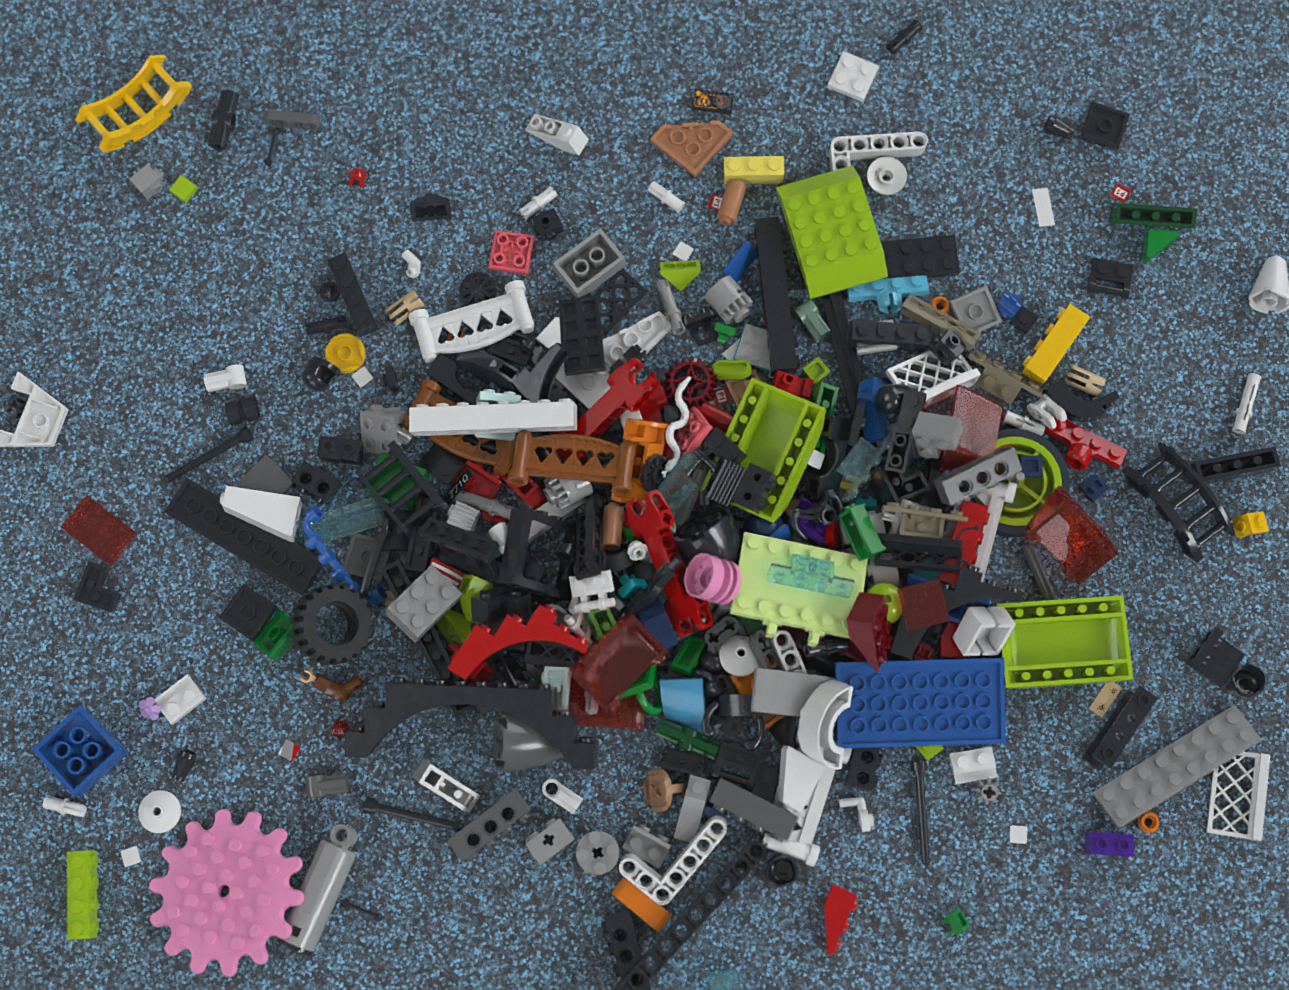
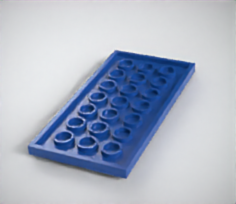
[835,658,1006,748]

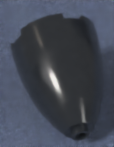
[674,505,742,565]

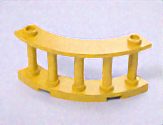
[75,55,193,153]

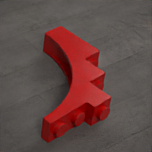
[448,604,589,680]

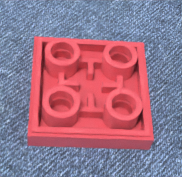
[488,230,535,275]
[673,406,712,460]

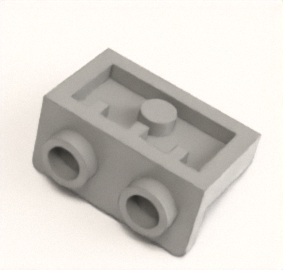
[622,824,671,868]

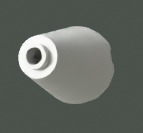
[1249,256,1289,314]

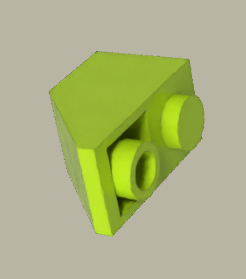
[458,574,494,624]

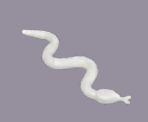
[661,376,691,478]

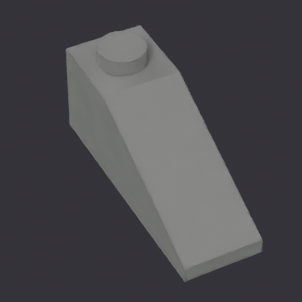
[412,759,480,814]
[674,775,711,842]

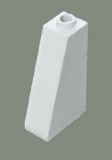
[220,486,302,542]

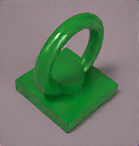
[613,651,663,715]

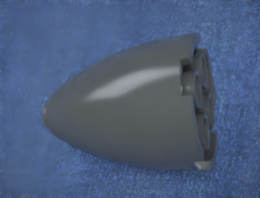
[493,709,564,772]

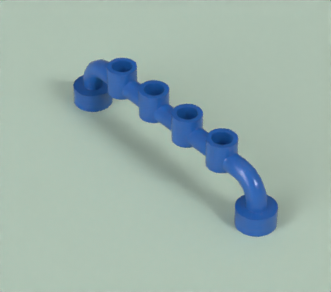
[302,505,388,604]

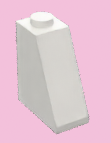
[778,745,825,814]

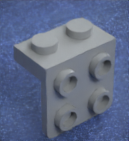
[360,404,408,455]

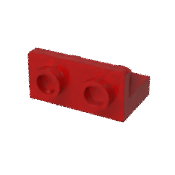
[455,460,503,500]

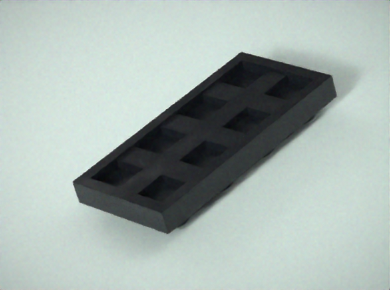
[559,295,606,376]

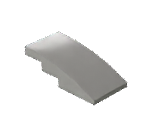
[751,668,835,717]

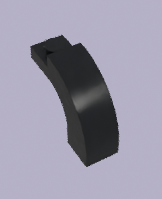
[1042,379,1120,422]
[714,694,782,716]

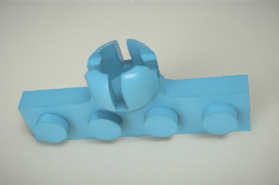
[847,275,929,314]

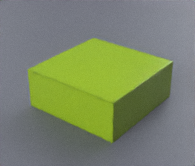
[169,175,198,203]
[802,357,831,384]

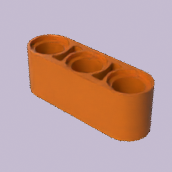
[611,877,673,933]

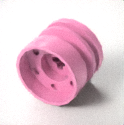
[684,553,741,605]

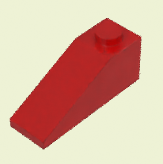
[491,465,547,510]

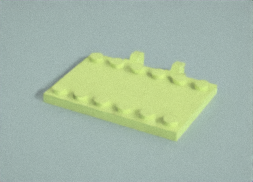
[730,532,868,647]

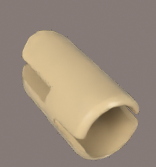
[384,290,424,326]
[1065,364,1106,397]

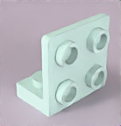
[541,666,571,712]

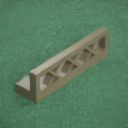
[900,294,981,352]

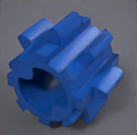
[996,292,1023,319]

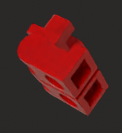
[772,370,814,401]

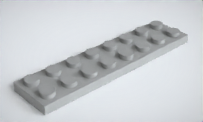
[1093,704,1261,830]

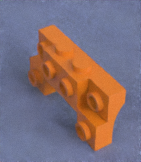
[611,418,668,505]

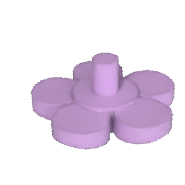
[139,697,162,720]

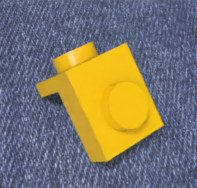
[1232,511,1269,538]

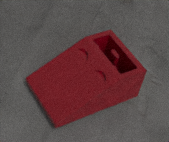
[846,592,893,672]

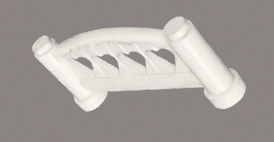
[408,280,534,363]
[946,476,1018,588]
[762,735,852,867]

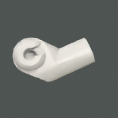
[402,250,421,278]

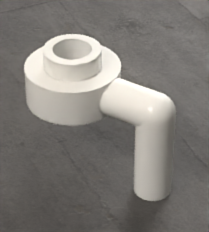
[839,796,874,832]

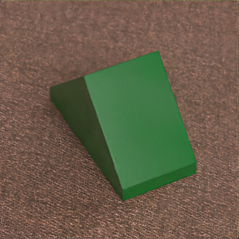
[1142,228,1180,265]

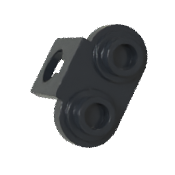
[681,306,719,347]

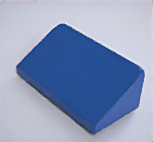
[723,241,757,283]

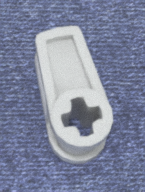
[1027,394,1067,430]

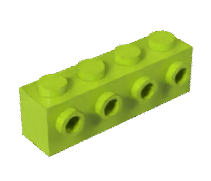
[67,850,99,940]

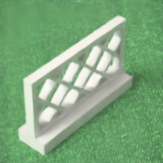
[885,350,981,408]
[1206,752,1270,841]

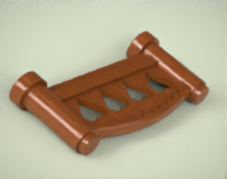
[402,379,519,476]
[507,430,636,496]

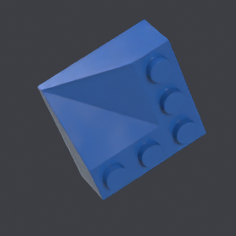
[32,705,129,797]

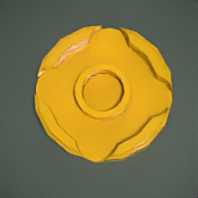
[325,333,366,374]

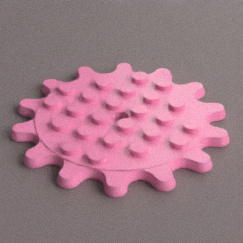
[149,809,304,977]

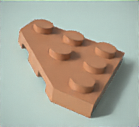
[650,120,733,178]

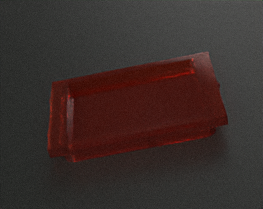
[61,495,137,566]

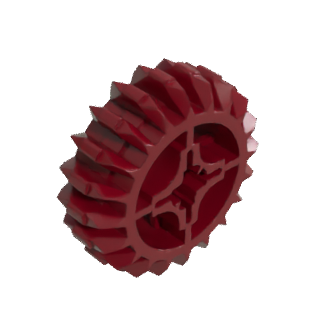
[663,356,718,410]

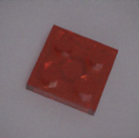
[897,579,950,631]

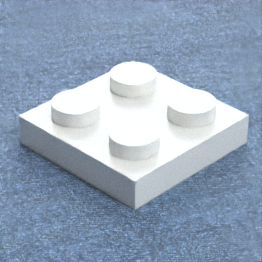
[827,51,879,102]

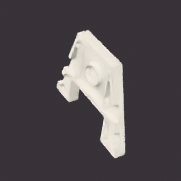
[0,372,69,447]

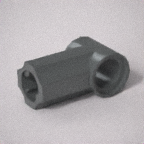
[305,774,349,799]

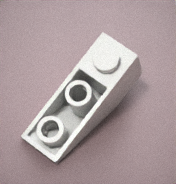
[525,114,589,156]

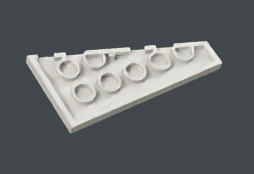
[556,311,672,410]

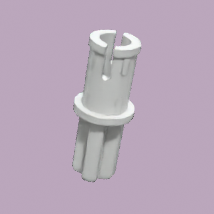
[648,181,685,213]
[43,795,87,817]

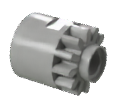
[704,275,753,324]
[543,477,593,510]

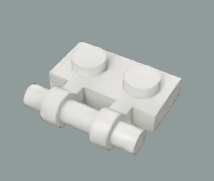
[569,570,616,613]
[564,597,596,646]

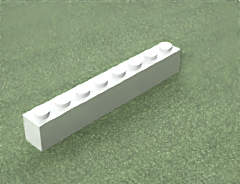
[409,399,577,436]

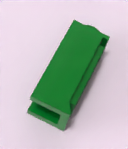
[838,503,886,562]

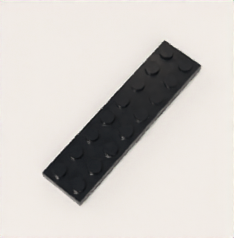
[796,235,960,290]
[164,478,323,596]

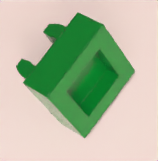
[714,322,737,344]
[941,907,970,936]

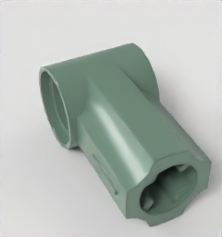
[792,299,830,341]

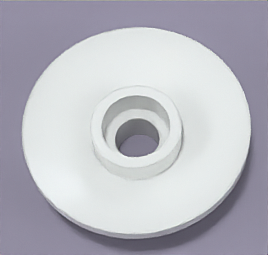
[867,157,907,195]
[719,635,759,676]
[138,790,181,833]

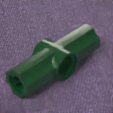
[655,719,720,760]

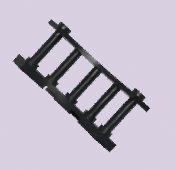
[1122,442,1235,563]

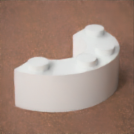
[797,679,853,769]

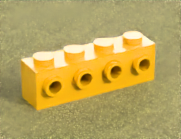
[1021,304,1090,386]

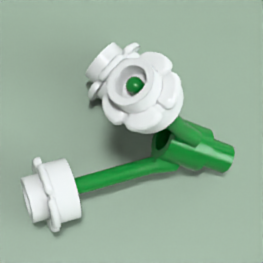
[622,522,676,563]

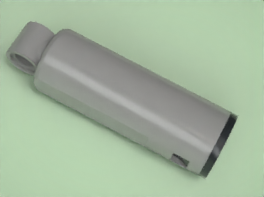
[277,824,358,956]

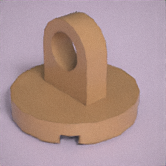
[644,769,685,812]

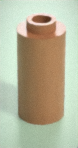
[717,179,747,226]
[602,502,624,551]

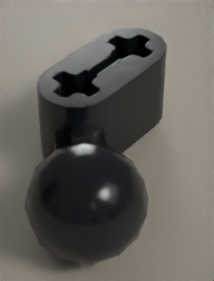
[700,610,742,674]

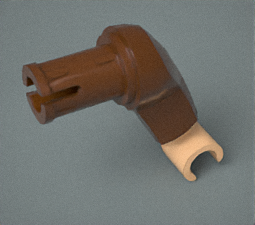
[300,668,364,702]

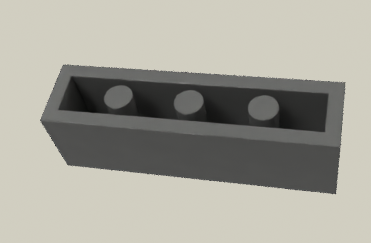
[710,778,799,843]

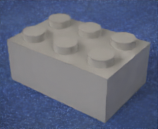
[553,228,626,298]
[385,565,462,643]

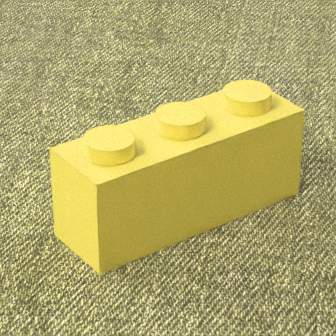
[723,156,784,185]

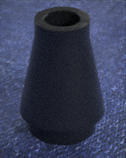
[1043,115,1075,139]
[172,749,197,782]

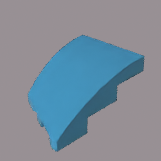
[660,677,706,736]

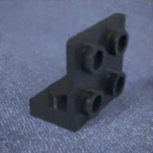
[1186,627,1245,688]

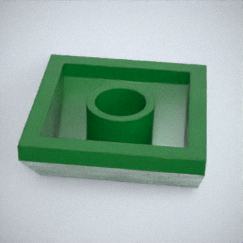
[253,609,295,662]

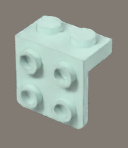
[474,389,521,441]

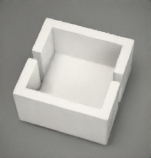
[953,607,1016,656]

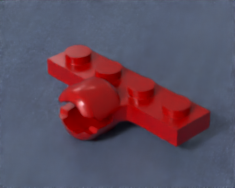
[1044,415,1127,470]

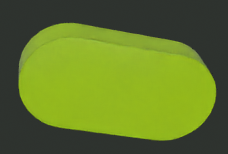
[711,360,752,380]

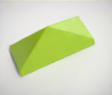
[660,260,701,291]
[436,610,471,646]

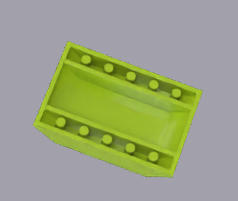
[776,165,888,299]
[700,378,826,523]
[996,595,1134,689]

